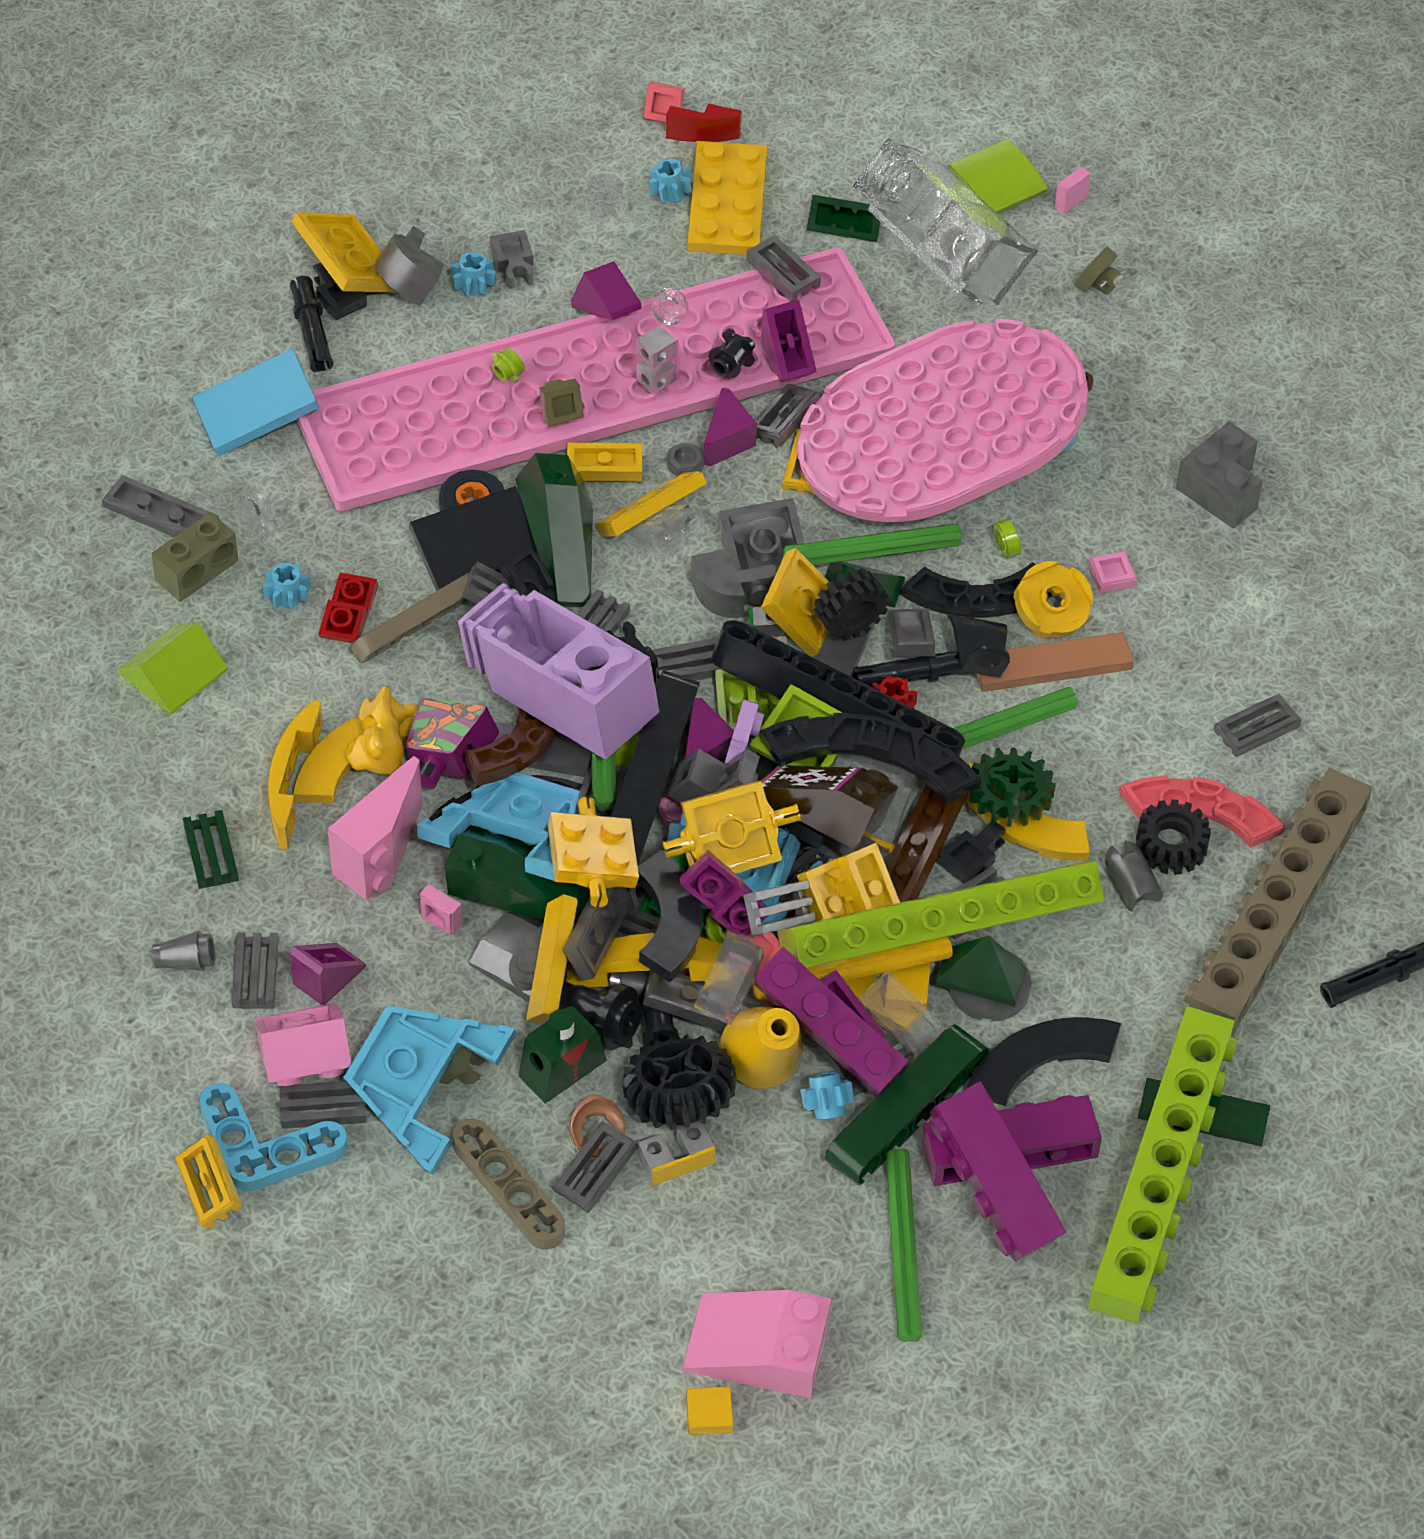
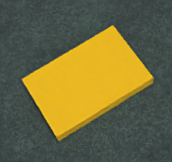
[291,212,397,292]

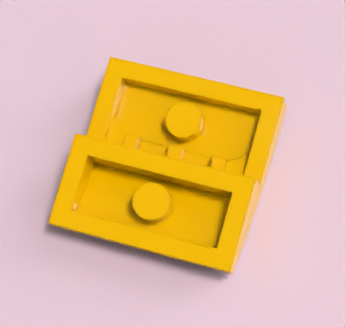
[797,842,900,921]

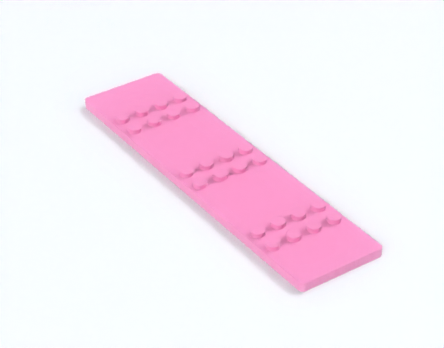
[296,247,895,512]

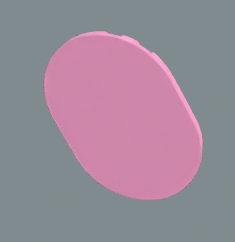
[797,319,1088,522]

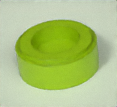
[993,518,1021,558]

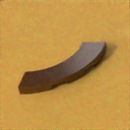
[465,707,557,786]

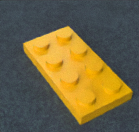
[687,141,767,255]

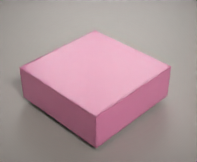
[1055,167,1091,214]
[1088,551,1137,593]
[420,884,462,935]

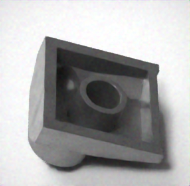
[718,498,805,572]
[469,911,569,1003]

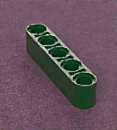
[825,1024,990,1185]

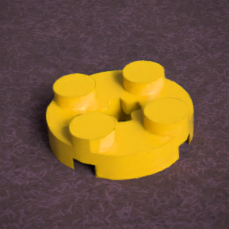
[1014,561,1093,638]

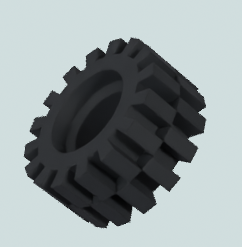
[814,568,890,641]
[1136,799,1211,875]

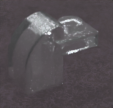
[693,931,765,1025]

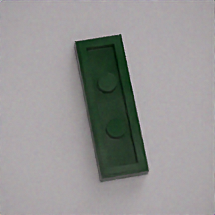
[1138,1078,1271,1147]

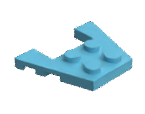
[417,772,580,881]
[344,1005,517,1175]

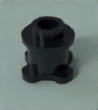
[708,328,755,379]

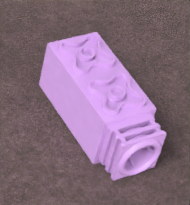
[458,583,660,760]

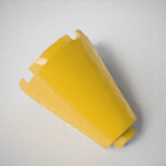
[720,1006,803,1089]

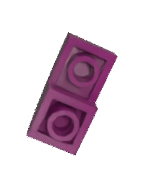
[680,850,768,941]

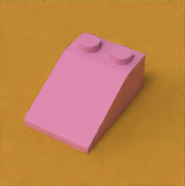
[328,756,422,901]
[682,1289,831,1398]

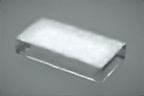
[858,970,946,1059]

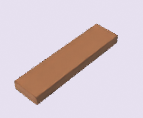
[976,632,1134,692]

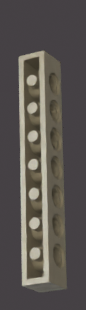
[1184,768,1372,1037]

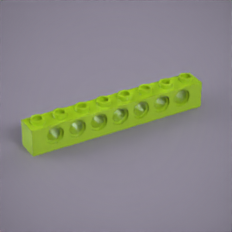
[777,861,1105,968]
[1088,1006,1238,1324]

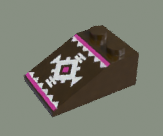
[760,765,899,850]

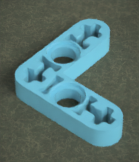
[199,1083,348,1192]

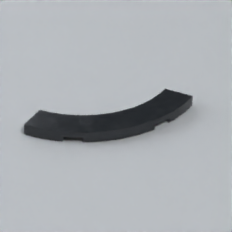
[760,713,981,805]

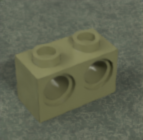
[151,512,239,602]

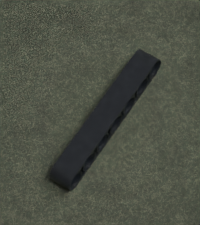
[711,620,965,756]
[611,670,700,892]

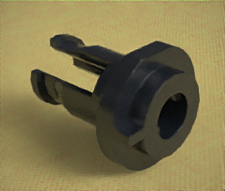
[558,979,642,1050]

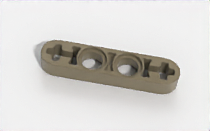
[351,572,482,663]
[453,1119,565,1249]

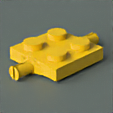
[662,780,801,873]
[548,797,639,908]

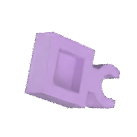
[724,699,764,764]

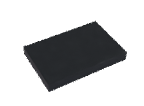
[409,486,539,591]

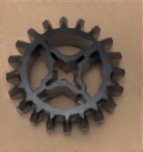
[622,1034,737,1131]

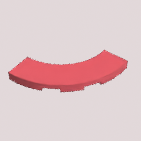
[1119,775,1285,848]

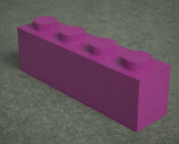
[753,947,908,1097]
[930,1081,1066,1262]
[922,1095,1102,1186]

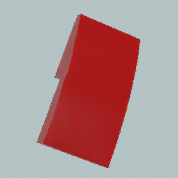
[666,103,742,142]
[318,572,378,643]

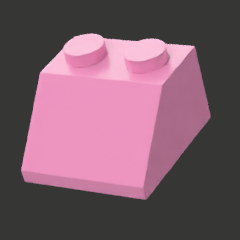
[254,1003,352,1086]

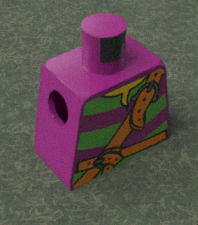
[405,698,499,789]

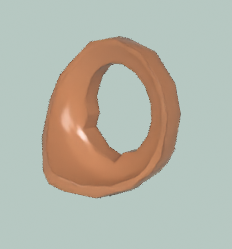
[570,1094,626,1158]

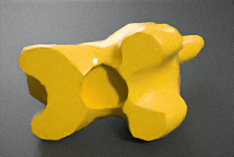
[346,686,414,775]

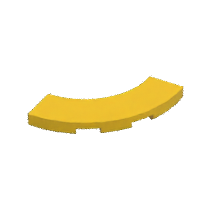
[293,704,419,803]
[965,762,1090,861]

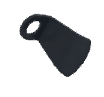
[947,613,1010,678]

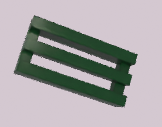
[183,810,239,889]

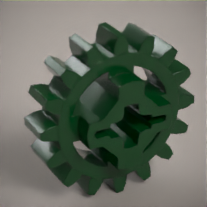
[969,747,1056,827]

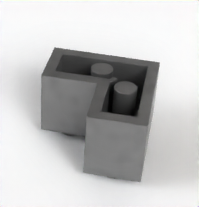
[1176,421,1263,529]

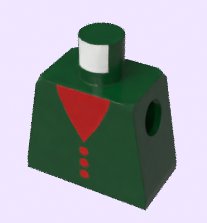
[519,1006,607,1104]

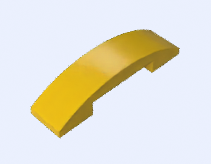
[268,700,323,849]
[566,933,734,988]

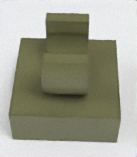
[1074,246,1123,295]
[539,378,584,427]
[439,1046,486,1085]

